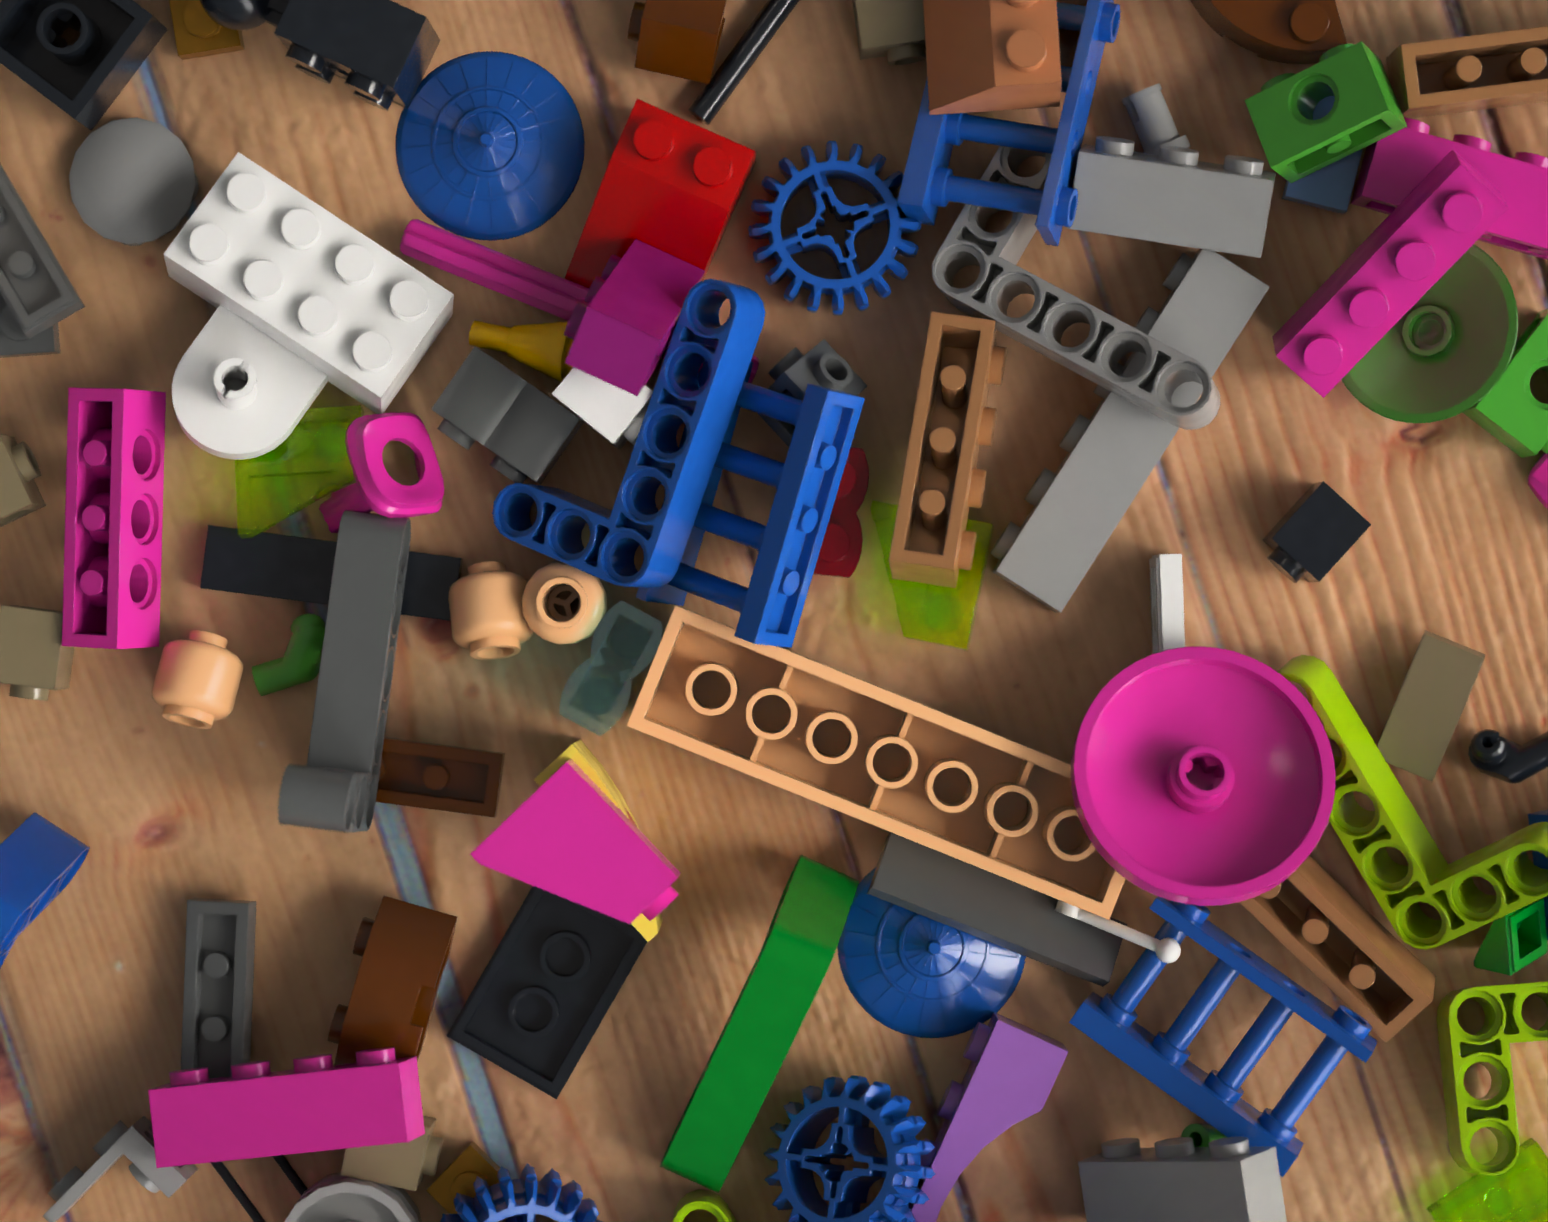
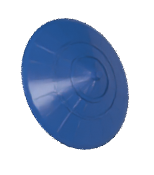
[395,51,585,241]
[837,867,1026,1038]

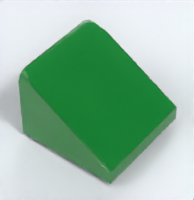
[1473,898,1548,976]

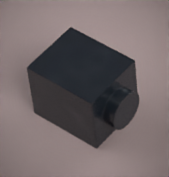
[1263,481,1371,583]

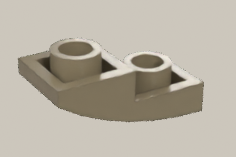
[1377,630,1486,781]

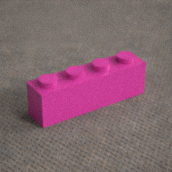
[1351,117,1548,260]
[1272,149,1509,398]
[148,1047,425,1168]

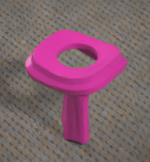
[319,412,444,533]

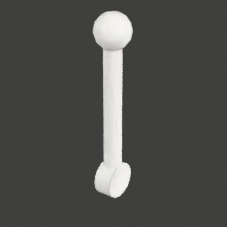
[1055,900,1181,963]

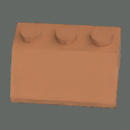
[923,0,1062,115]

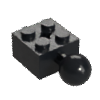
[0,0,168,131]
[200,0,440,111]

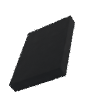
[446,886,647,1099]

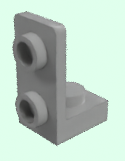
[43,1116,198,1222]

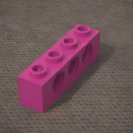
[62,387,166,649]

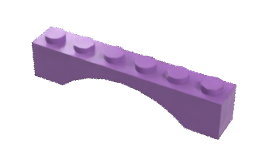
[908,1012,1068,1222]

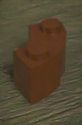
[627,0,727,84]
[1190,0,1347,64]
[328,896,457,1065]

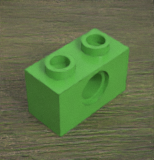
[1244,41,1408,183]
[1463,308,1548,458]

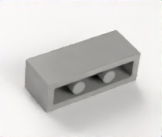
[1067,136,1276,258]
[1078,1137,1287,1222]

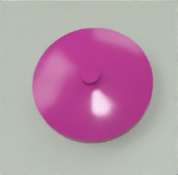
[1070,646,1336,906]

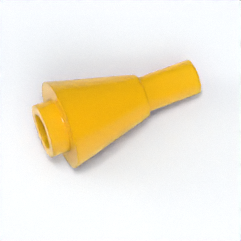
[469,320,574,382]

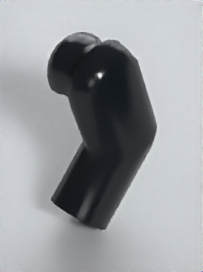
[1468,729,1548,784]

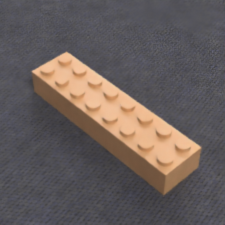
[627,605,1125,920]

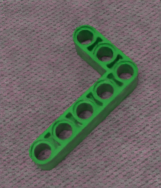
[660,855,859,1193]

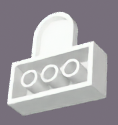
[163,152,454,460]

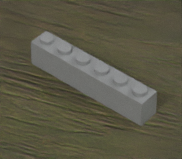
[990,249,1270,613]

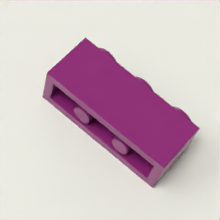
[564,239,705,397]

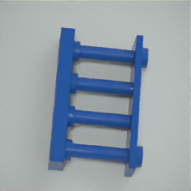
[897,0,1121,246]
[636,360,865,648]
[1069,896,1378,1177]

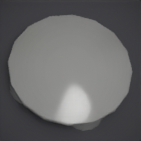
[69,117,199,246]

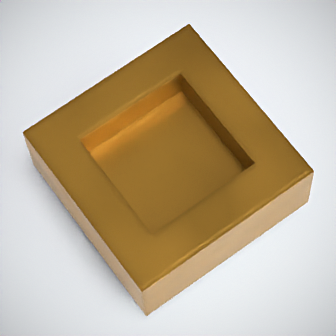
[169,0,245,60]
[426,1141,500,1214]

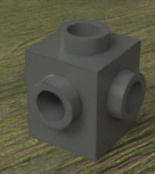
[758,339,867,447]

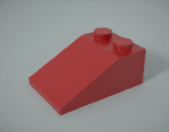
[564,99,756,288]

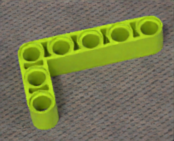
[1277,655,1548,950]
[1436,982,1548,1176]

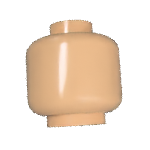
[448,561,533,660]
[522,562,607,645]
[152,630,243,729]

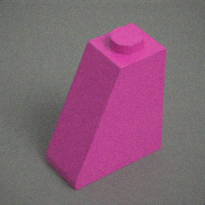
[470,759,680,924]

